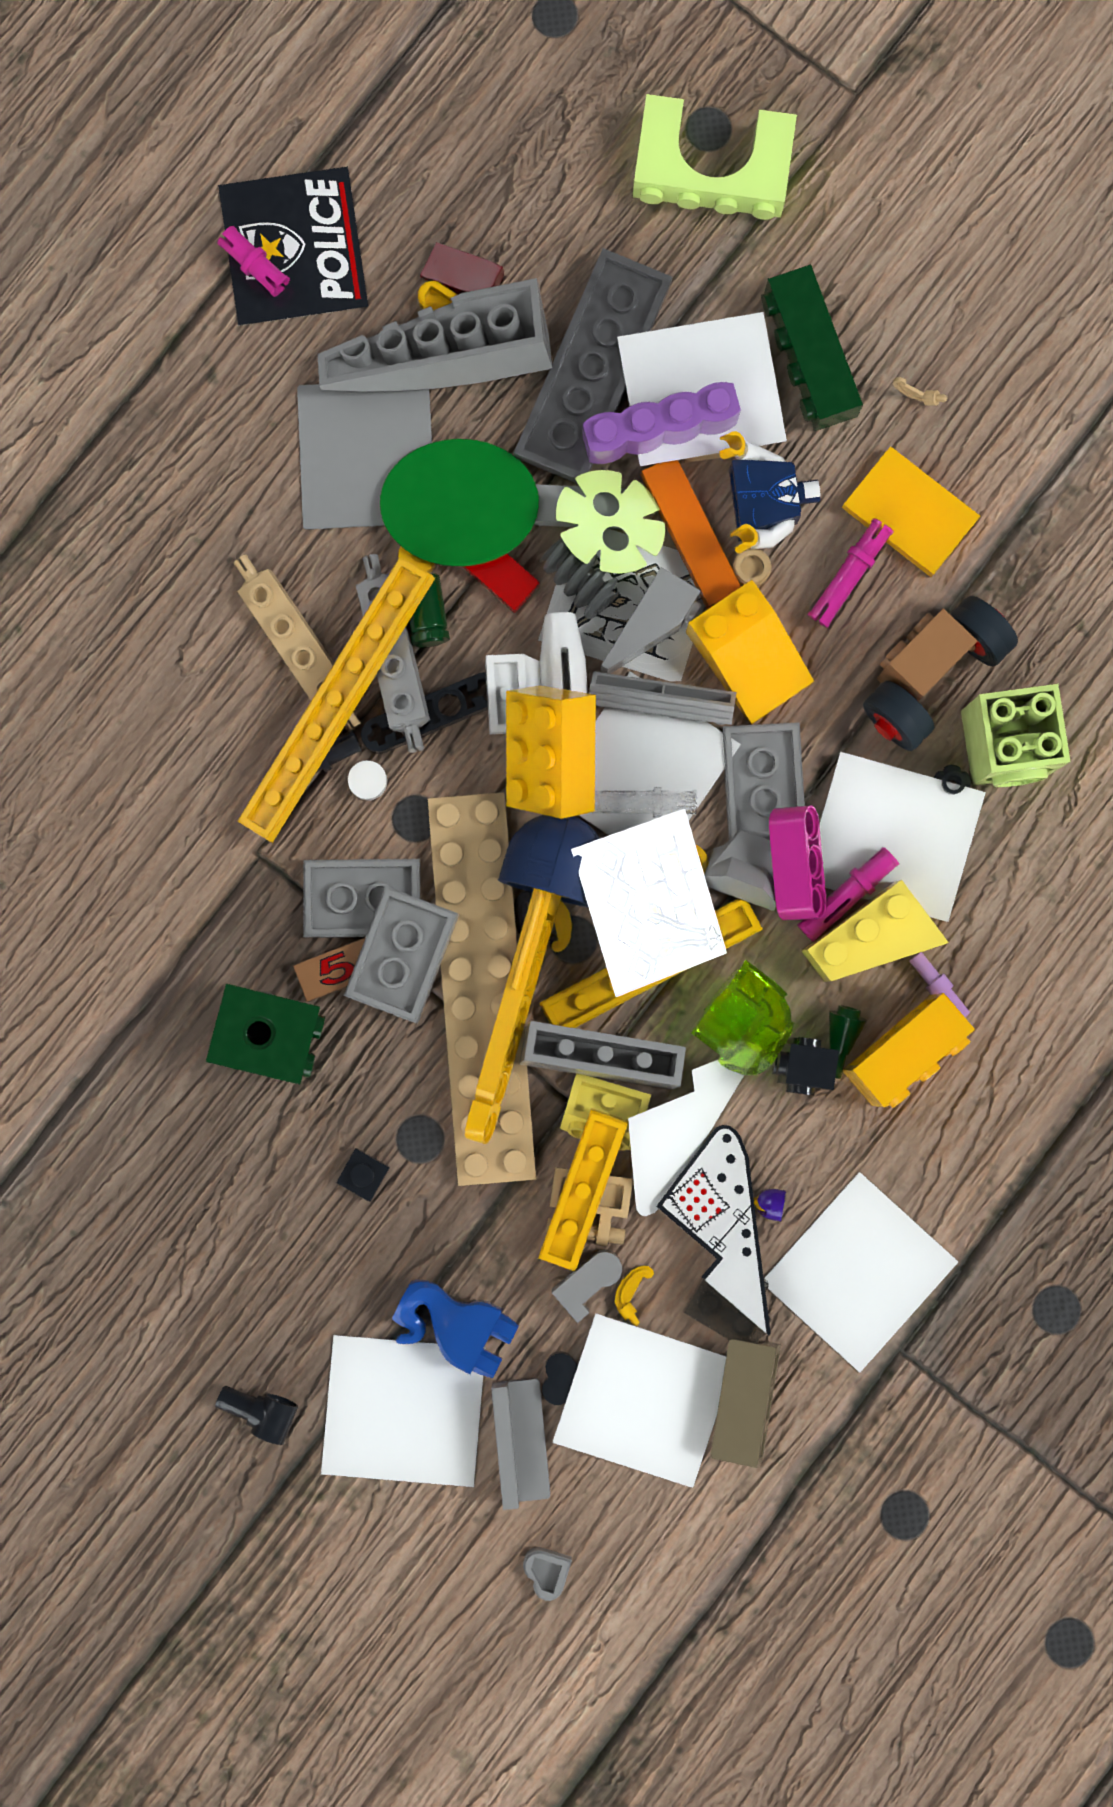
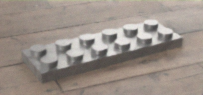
[514,248,673,484]

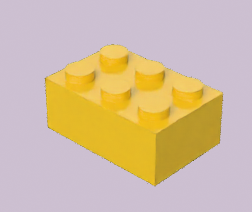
[506,685,596,819]
[843,993,975,1108]

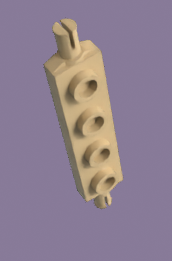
[233,555,361,732]

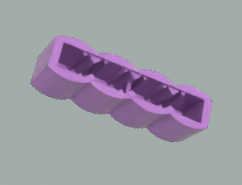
[582,382,741,464]

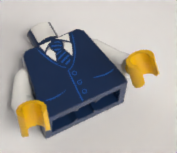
[719,431,820,554]

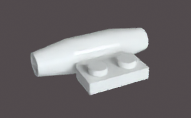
[485,612,588,735]

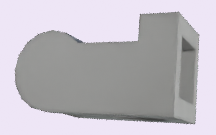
[552,1249,622,1323]

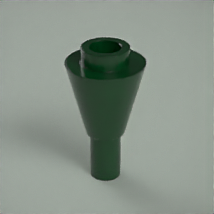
[829,1005,867,1079]

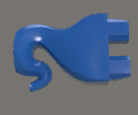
[392,1280,519,1378]

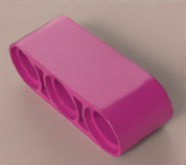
[769,806,826,920]

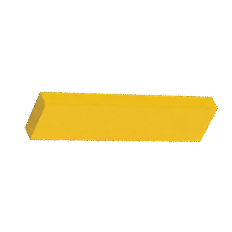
[538,1108,628,1271]

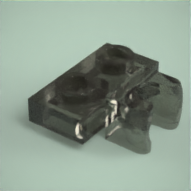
[683,1278,772,1343]

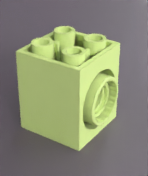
[961,684,1071,788]

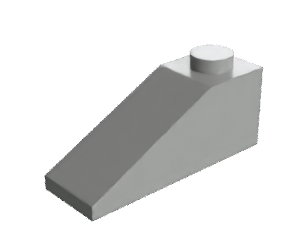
[600,567,702,674]

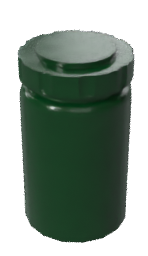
[409,573,450,648]

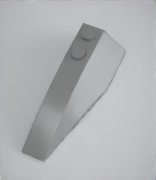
[317,278,552,392]

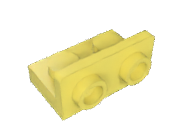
[560,1074,651,1151]

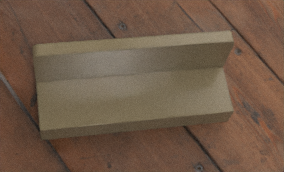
[711,1339,781,1468]

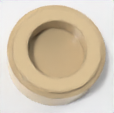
[732,548,771,587]

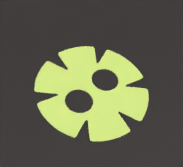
[556,470,665,574]

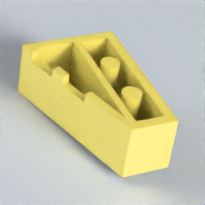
[802,880,949,982]

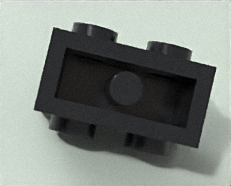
[772,1037,839,1096]

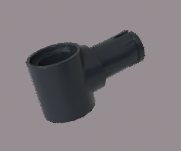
[215,1385,298,1445]

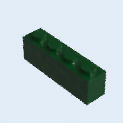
[761,264,863,431]

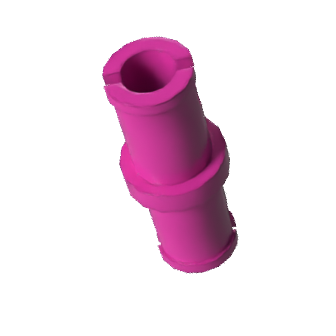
[217,226,290,297]

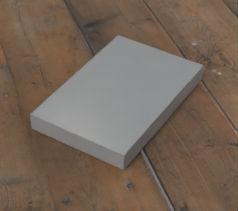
[722,722,805,841]
[303,859,420,938]
[344,886,459,1024]

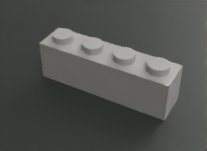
[520,1021,686,1090]

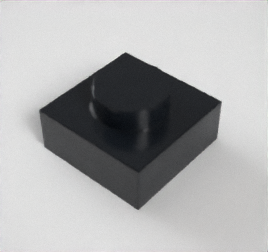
[336,1148,390,1202]

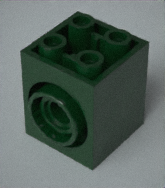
[206,983,325,1085]

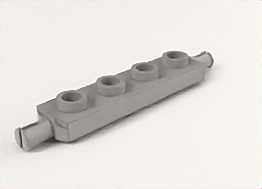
[356,554,430,753]

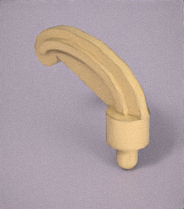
[893,377,947,406]

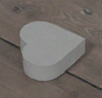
[523,1547,572,1601]

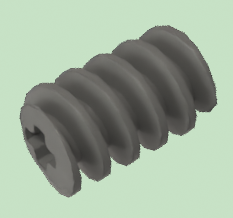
[540,538,620,619]

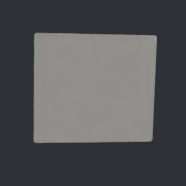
[297,384,432,530]

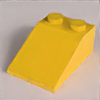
[686,580,814,725]

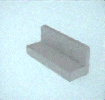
[491,1378,551,1510]

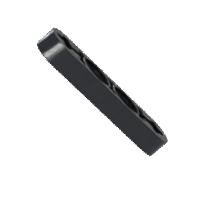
[361,672,488,754]

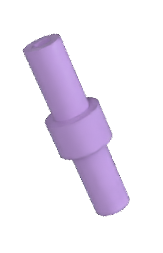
[909,952,970,1017]

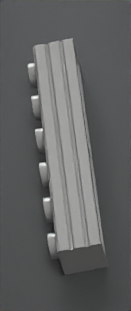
[589,671,737,725]

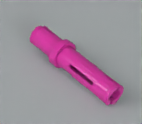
[807,518,894,628]
[797,847,900,942]

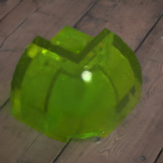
[691,960,795,1075]

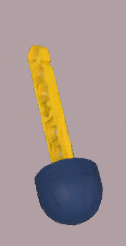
[465,815,600,1144]

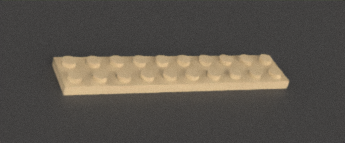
[428,792,536,1186]

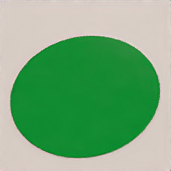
[380,439,539,566]

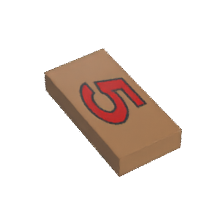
[293,937,366,1002]

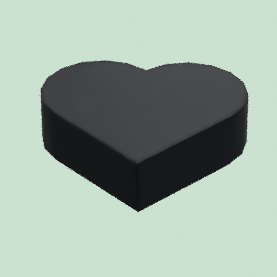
[542,1351,578,1405]

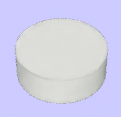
[348,760,387,800]

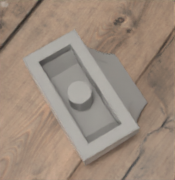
[704,830,776,911]

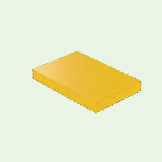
[842,446,980,578]

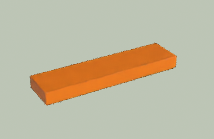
[640,460,741,609]

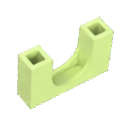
[633,94,797,220]

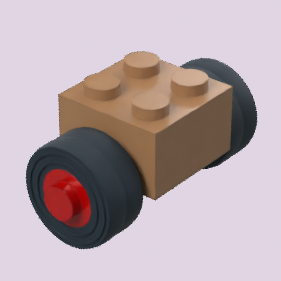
[863,596,1018,751]

